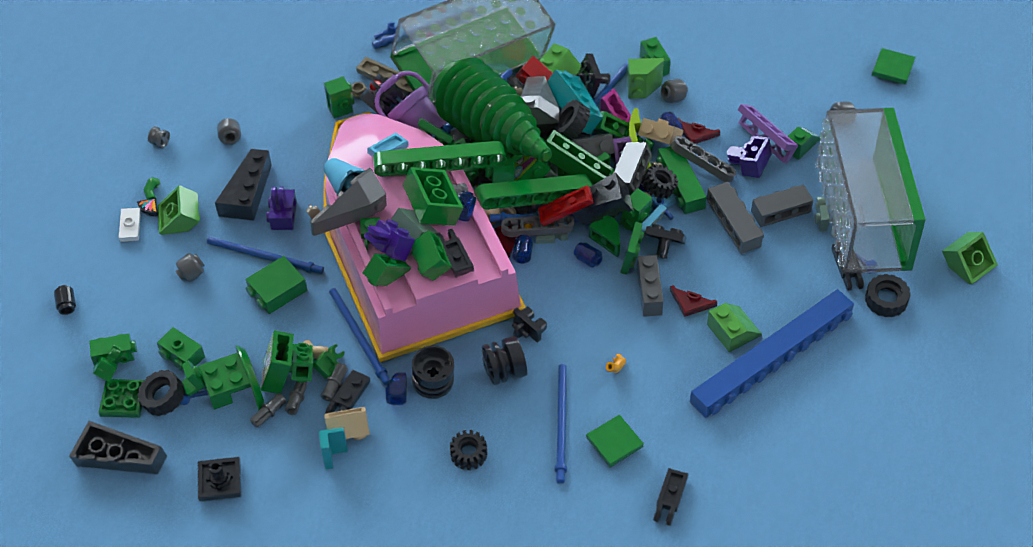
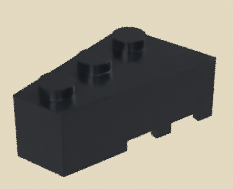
[572,172,634,225]

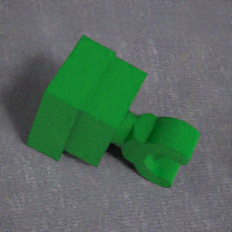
[93,345,121,382]

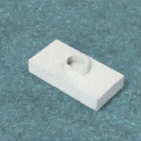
[119,208,141,242]

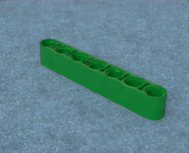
[373,141,506,177]
[474,174,593,210]

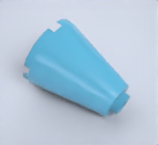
[324,158,365,197]

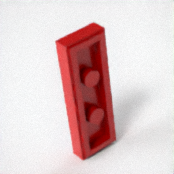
[538,185,593,226]

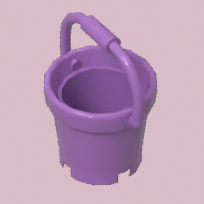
[375,71,446,136]

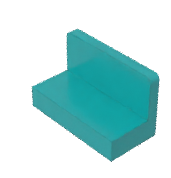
[319,427,348,470]

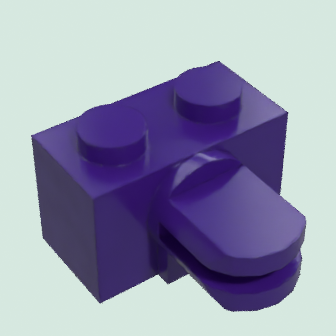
[727,136,772,178]
[266,187,297,230]
[364,219,415,261]

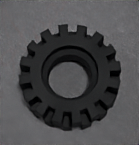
[642,164,678,199]
[450,430,487,470]

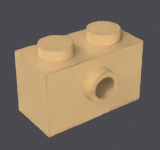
[638,118,683,145]
[325,407,370,440]

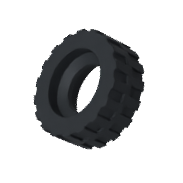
[552,100,590,141]
[865,274,911,317]
[138,370,185,416]

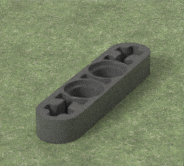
[671,136,736,182]
[501,215,575,237]

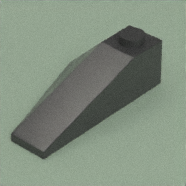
[521,76,560,125]
[310,168,387,236]

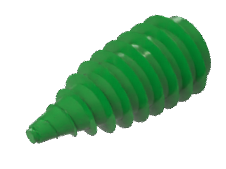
[433,57,552,162]

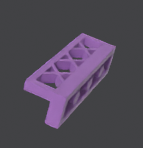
[738,104,798,164]

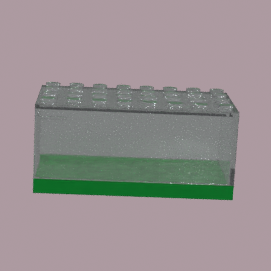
[390,0,556,106]
[815,107,926,274]

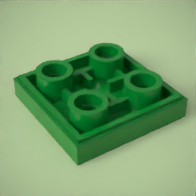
[872,48,915,85]
[417,117,453,145]
[620,222,644,275]
[98,379,145,418]
[586,414,644,467]

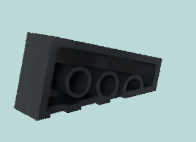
[215,149,272,221]
[69,421,167,474]

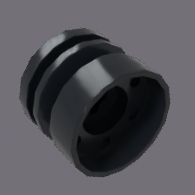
[360,74,406,116]
[482,336,528,386]
[412,345,454,399]

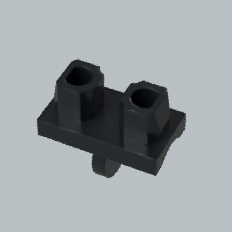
[512,306,547,343]

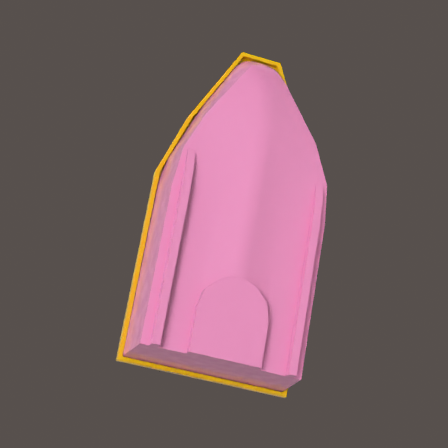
[323,112,526,363]

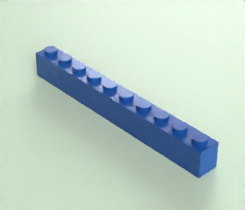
[690,289,854,418]

